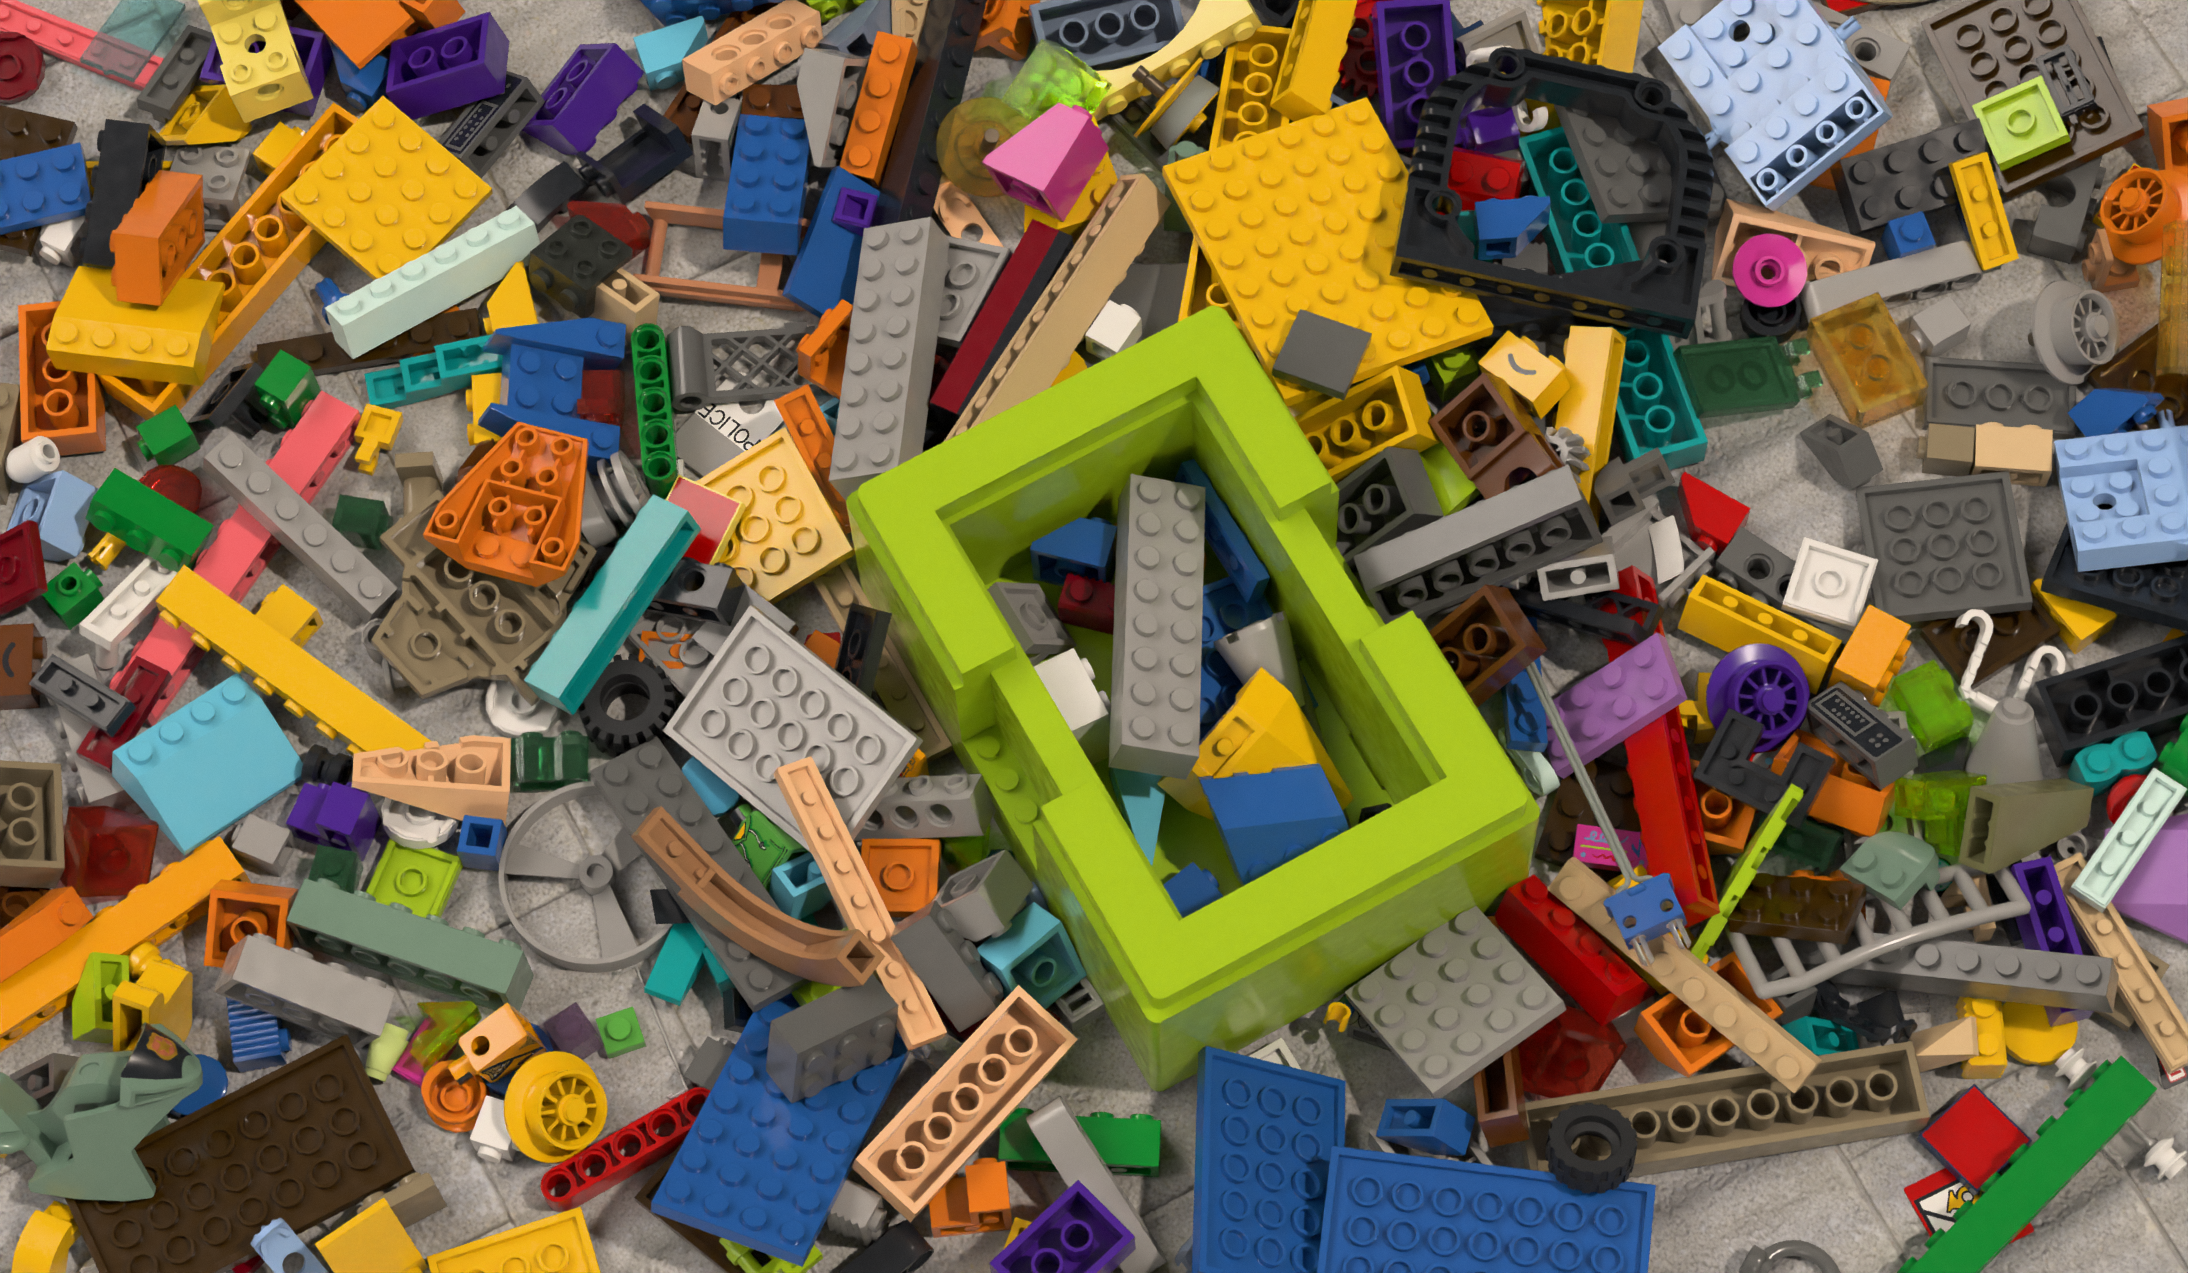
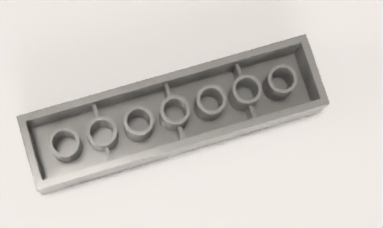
[829,217,950,500]
[1109,474,1206,780]

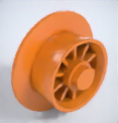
[2100,168,2188,265]

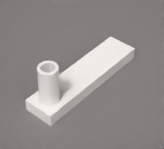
[79,556,198,669]

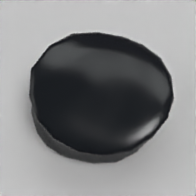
[1740,297,1802,346]

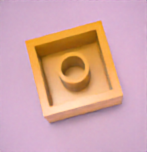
[1826,604,1912,708]

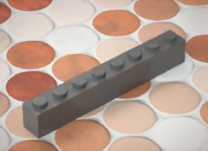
[1792,931,2119,1013]

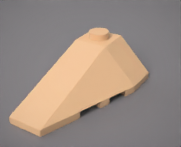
[1711,199,1876,287]
[352,735,511,825]

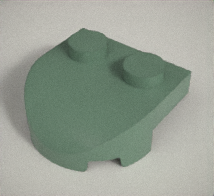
[1840,832,1940,910]

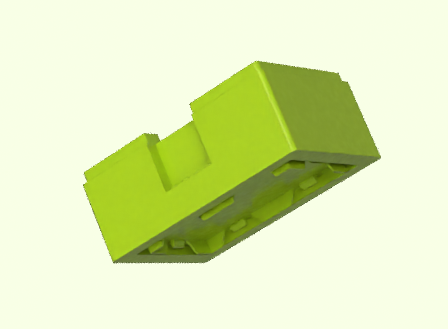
[846,305,1540,1092]

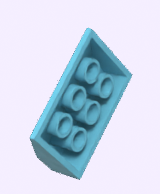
[112,673,303,856]

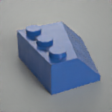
[1198,763,1349,886]

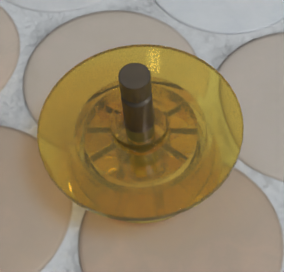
[936,97,1032,198]

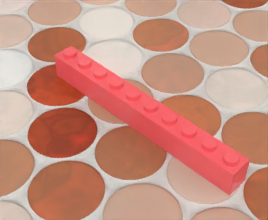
[109,390,361,727]

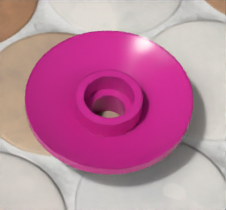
[1732,233,1807,308]

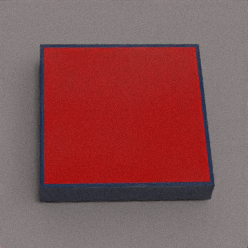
[1917,1084,2032,1196]

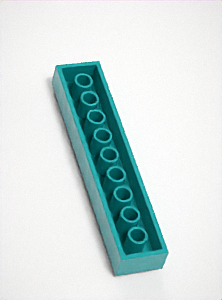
[1519,126,1708,470]

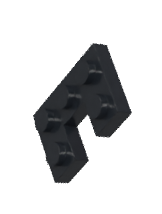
[1692,708,1836,831]

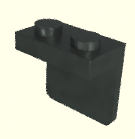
[528,215,632,318]

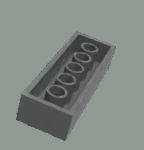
[1353,464,1603,625]

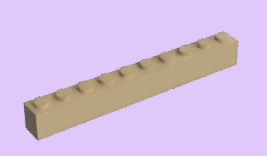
[944,173,1171,442]

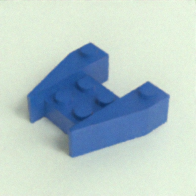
[478,317,626,476]

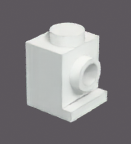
[39,216,89,268]

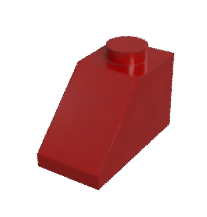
[1677,471,1751,556]

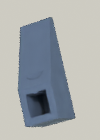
[819,0,892,59]

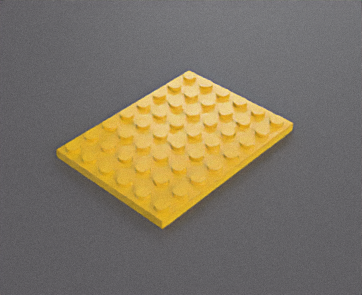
[1162,97,1494,407]

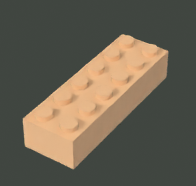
[851,985,1078,1223]

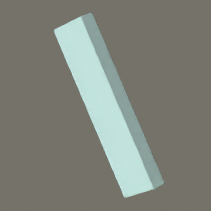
[2069,768,2187,913]

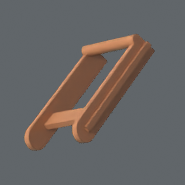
[633,201,811,312]

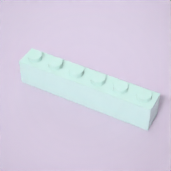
[325,206,540,359]

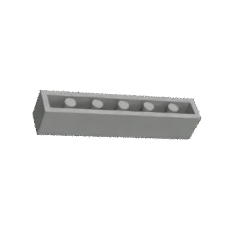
[203,431,398,623]

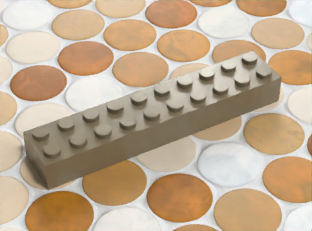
[1520,1041,1930,1178]

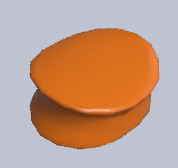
[421,1060,491,1133]

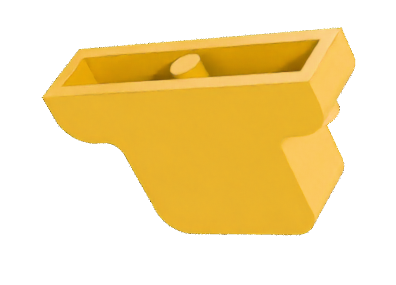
[112,960,193,1052]

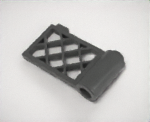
[666,321,821,411]

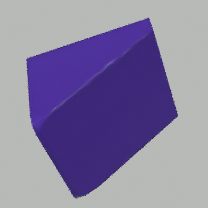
[833,187,878,236]

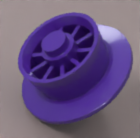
[1706,643,1809,752]

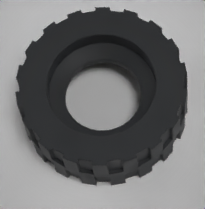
[1545,1103,1638,1194]

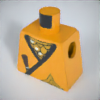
[448,1002,547,1085]

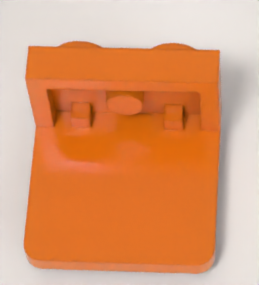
[796,299,853,400]

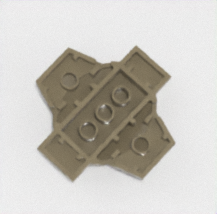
[371,490,597,706]

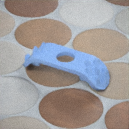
[251,1218,328,1273]

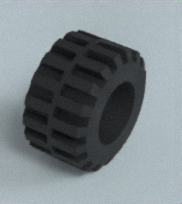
[578,654,678,758]

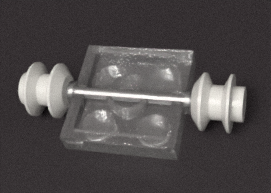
[2055,1048,2188,1180]

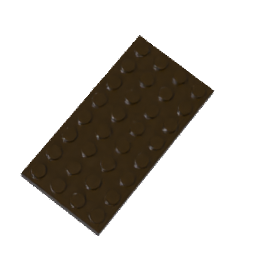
[64,1034,416,1273]

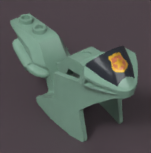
[0,1022,203,1201]

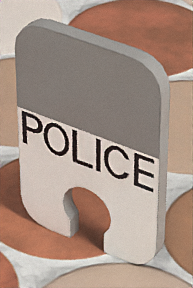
[676,372,785,477]

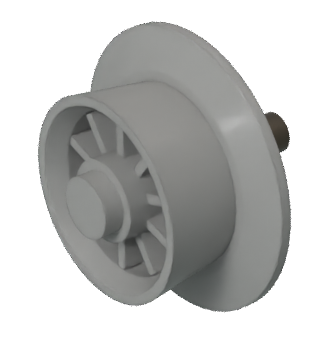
[2028,280,2119,385]

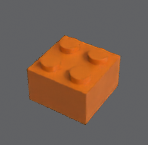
[204,879,298,968]

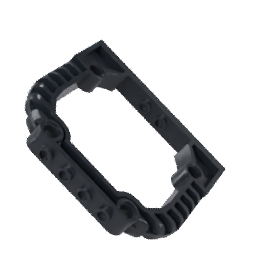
[1389,47,1714,339]

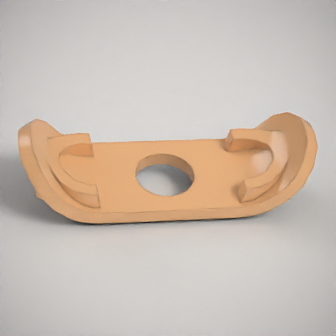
[933,181,1004,247]

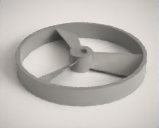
[498,781,673,973]

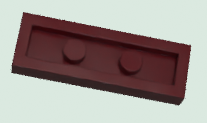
[76,655,172,773]

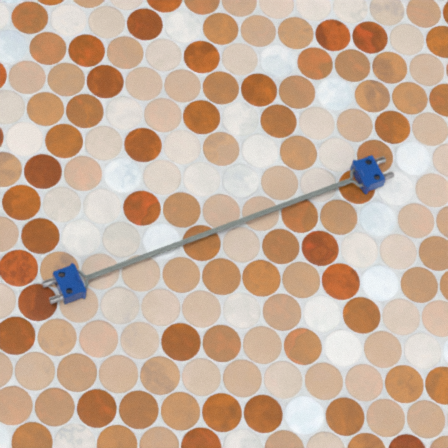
[1361,361,1691,966]

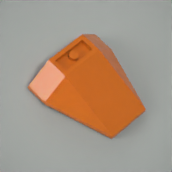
[423,422,589,587]

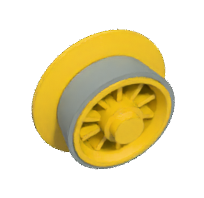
[1132,57,1220,150]

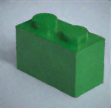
[254,349,321,430]

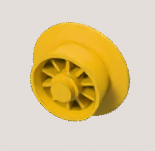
[504,1051,608,1163]

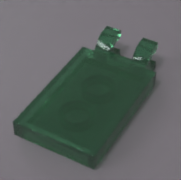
[1673,336,1823,419]

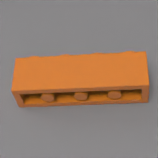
[840,31,918,189]

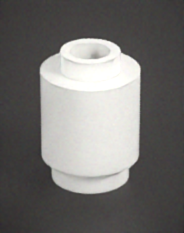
[5,436,60,483]

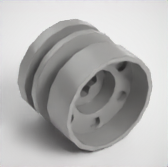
[581,450,651,550]

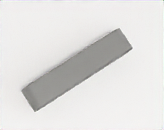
[1798,241,1983,329]
[1026,1096,1167,1273]

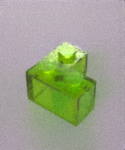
[1001,39,1112,122]
[1895,770,1987,856]

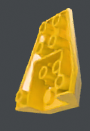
[1157,666,1354,821]

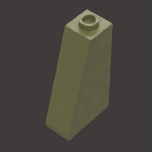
[1958,778,2094,874]

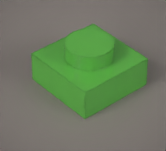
[596,1006,646,1059]

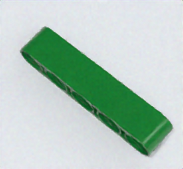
[631,323,679,499]

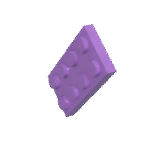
[1545,632,1687,779]

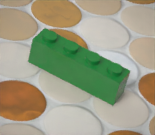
[998,1108,1162,1177]

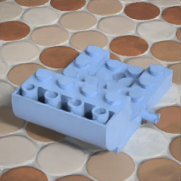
[1657,0,1893,211]
[2054,409,2188,572]

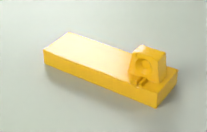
[1948,152,2019,271]

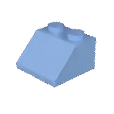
[7,470,99,562]

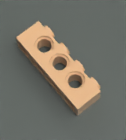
[682,0,823,106]

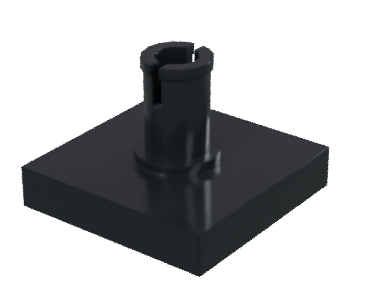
[188,362,268,436]

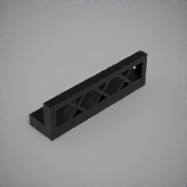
[1509,576,1665,647]

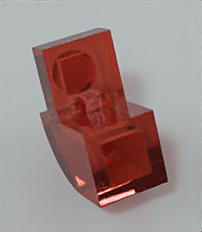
[577,370,625,430]

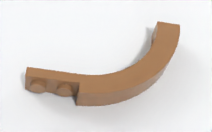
[631,806,885,987]

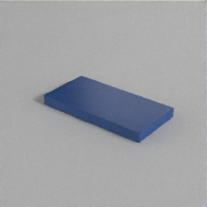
[782,166,880,319]

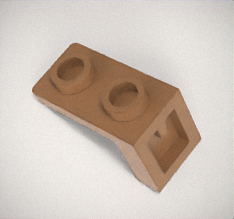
[2082,228,2140,293]

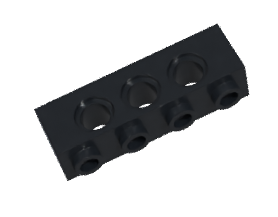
[583,546,745,626]

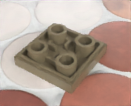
[356,1172,447,1229]

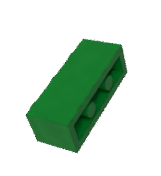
[85,468,214,572]

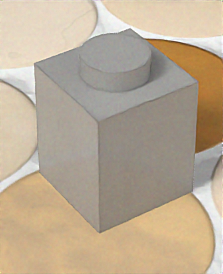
[1907,296,1971,357]
[231,814,298,877]

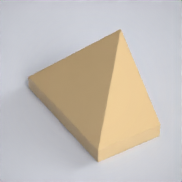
[1909,1016,1979,1073]

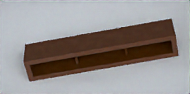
[1473,916,1529,1148]

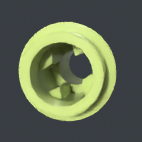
[365,1022,409,1082]

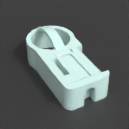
[1498,727,1560,797]

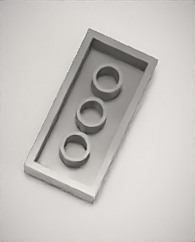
[214,933,396,1049]

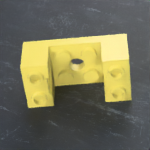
[198,0,314,123]

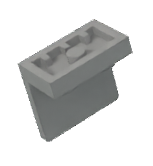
[170,145,251,230]

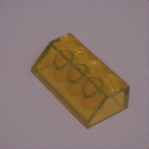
[2156,220,2188,377]

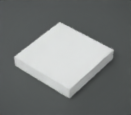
[1781,537,1878,632]

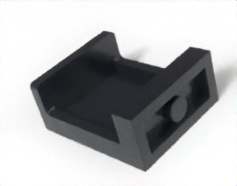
[576,103,693,205]

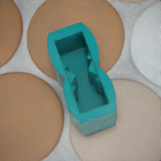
[2067,731,2158,797]

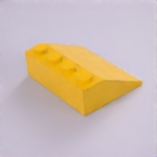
[46,266,225,386]

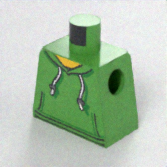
[730,804,809,893]

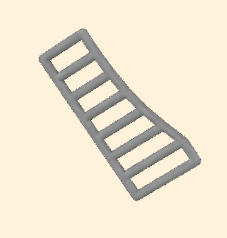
[1723,863,2031,999]

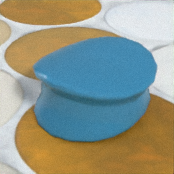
[681,756,741,817]

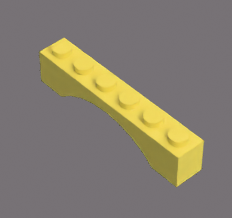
[1044,0,1263,121]

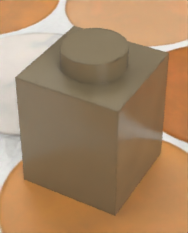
[1916,423,1975,477]

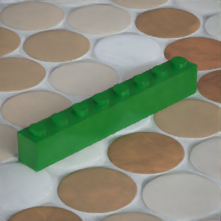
[1897,1056,2157,1273]

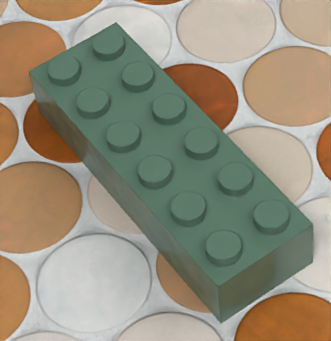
[286,878,534,1011]

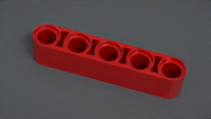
[540,1087,711,1212]

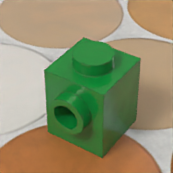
[136,404,201,471]
[41,562,104,630]

